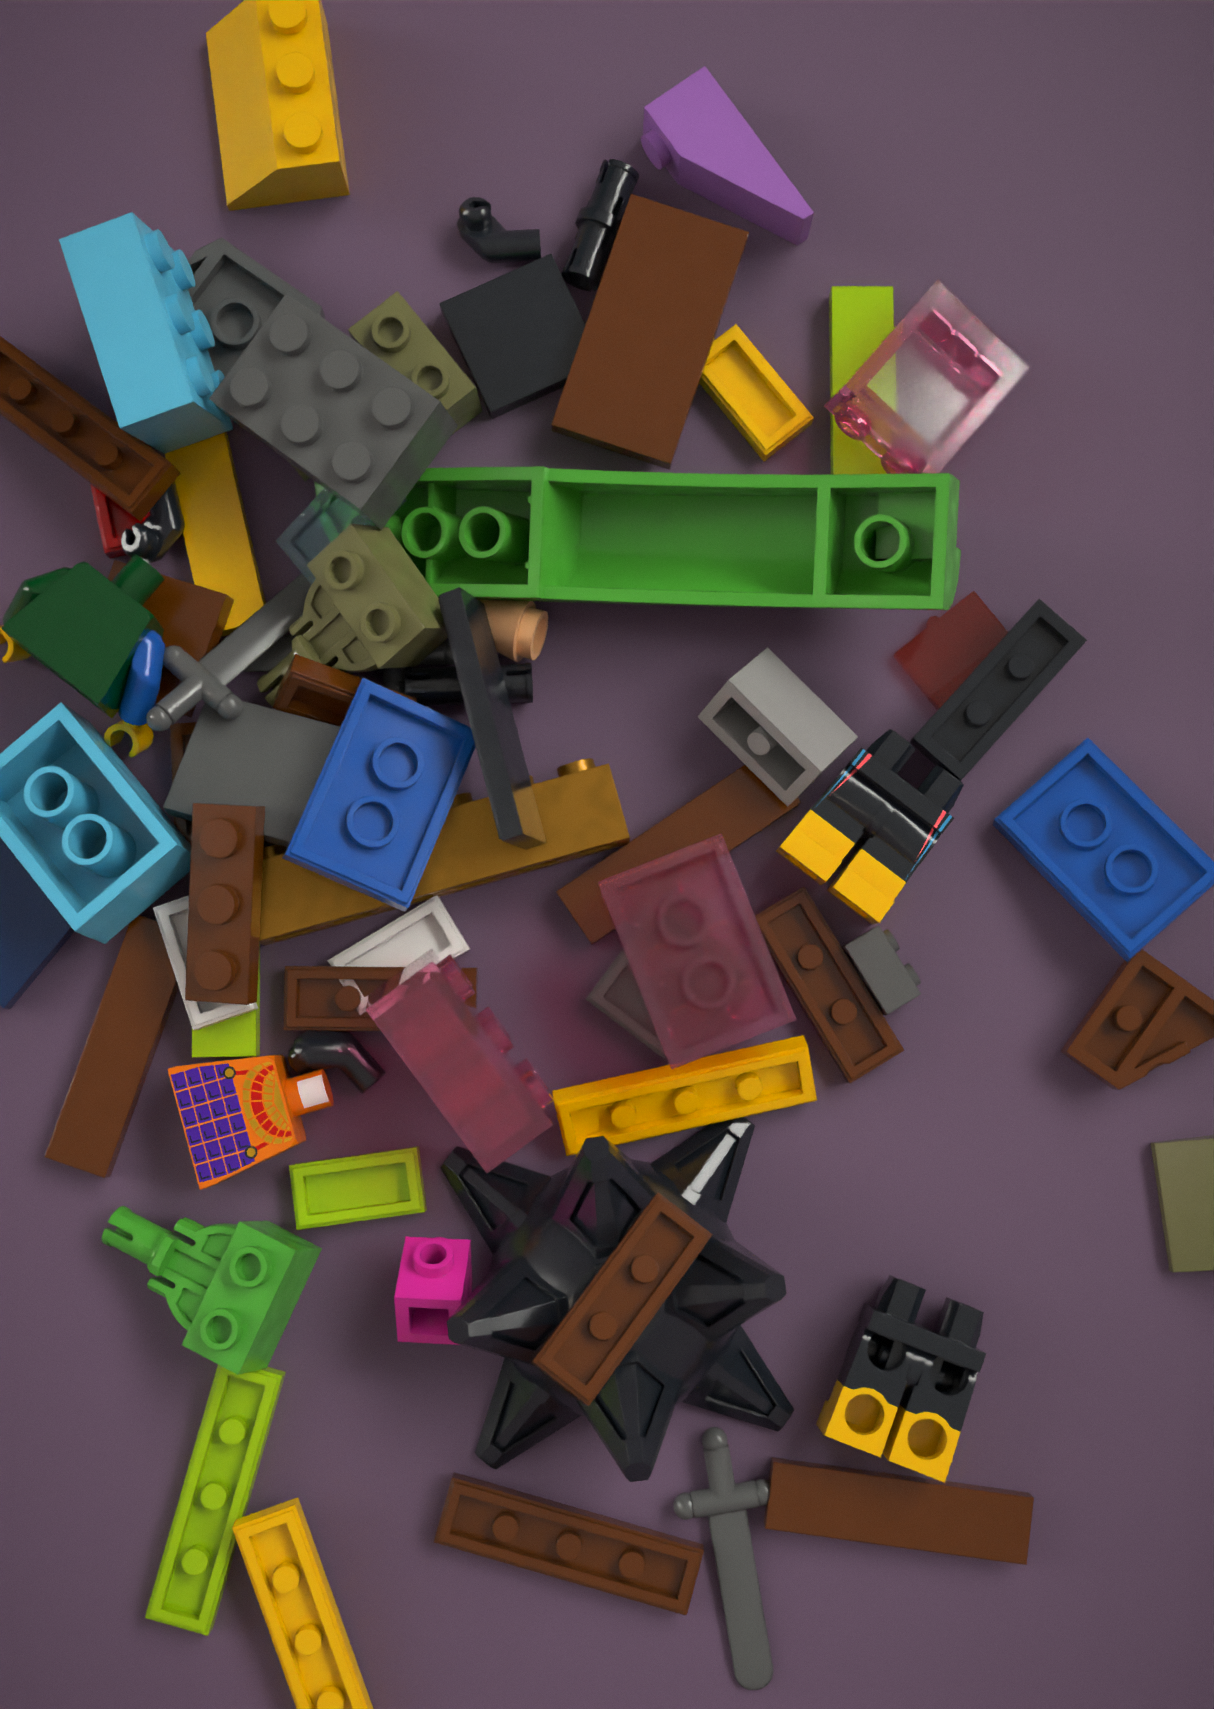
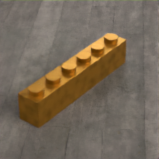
[259,758,630,946]

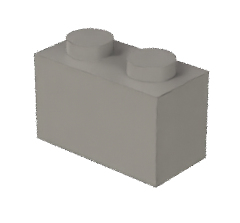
[697,647,858,807]

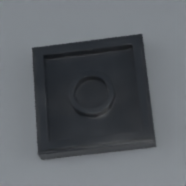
[439,254,585,419]

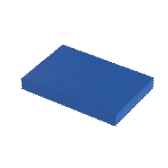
[283,678,476,911]
[993,738,1214,962]

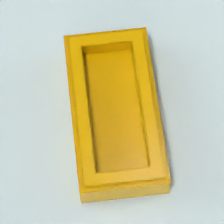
[699,324,814,461]

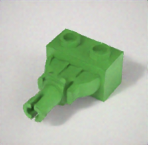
[101,1206,322,1375]

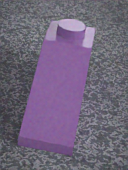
[640,66,814,246]

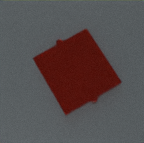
[893,591,1008,711]

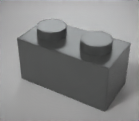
[842,925,921,1015]

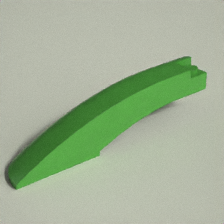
[314,466,961,610]

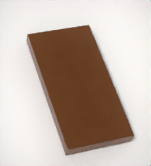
[551,194,749,470]

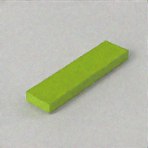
[829,286,896,474]
[145,1365,286,1636]

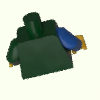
[0,554,165,758]

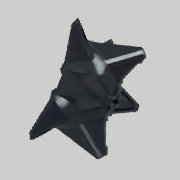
[440,1117,794,1482]

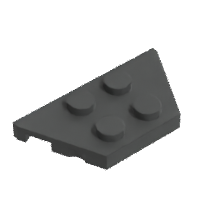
[188,237,325,376]

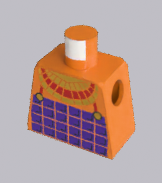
[167,1054,334,1190]

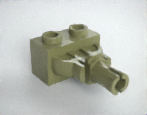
[290,291,482,482]
[257,524,448,706]

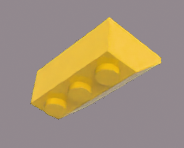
[206,0,350,211]

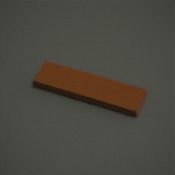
[0,336,181,522]
[556,765,801,945]
[44,915,179,1178]
[763,1457,1034,1565]
[434,1472,704,1616]

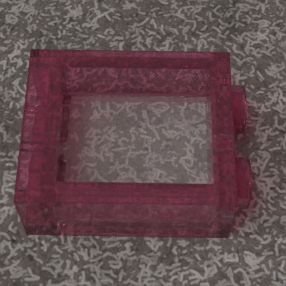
[824,280,1029,474]

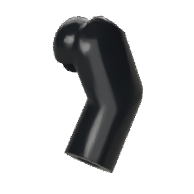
[457,197,541,263]
[121,481,185,563]
[288,1030,386,1094]

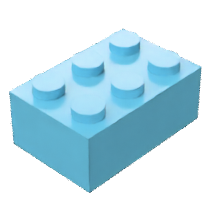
[59,212,233,454]
[0,702,191,944]

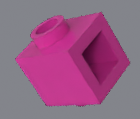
[394,1236,473,1345]

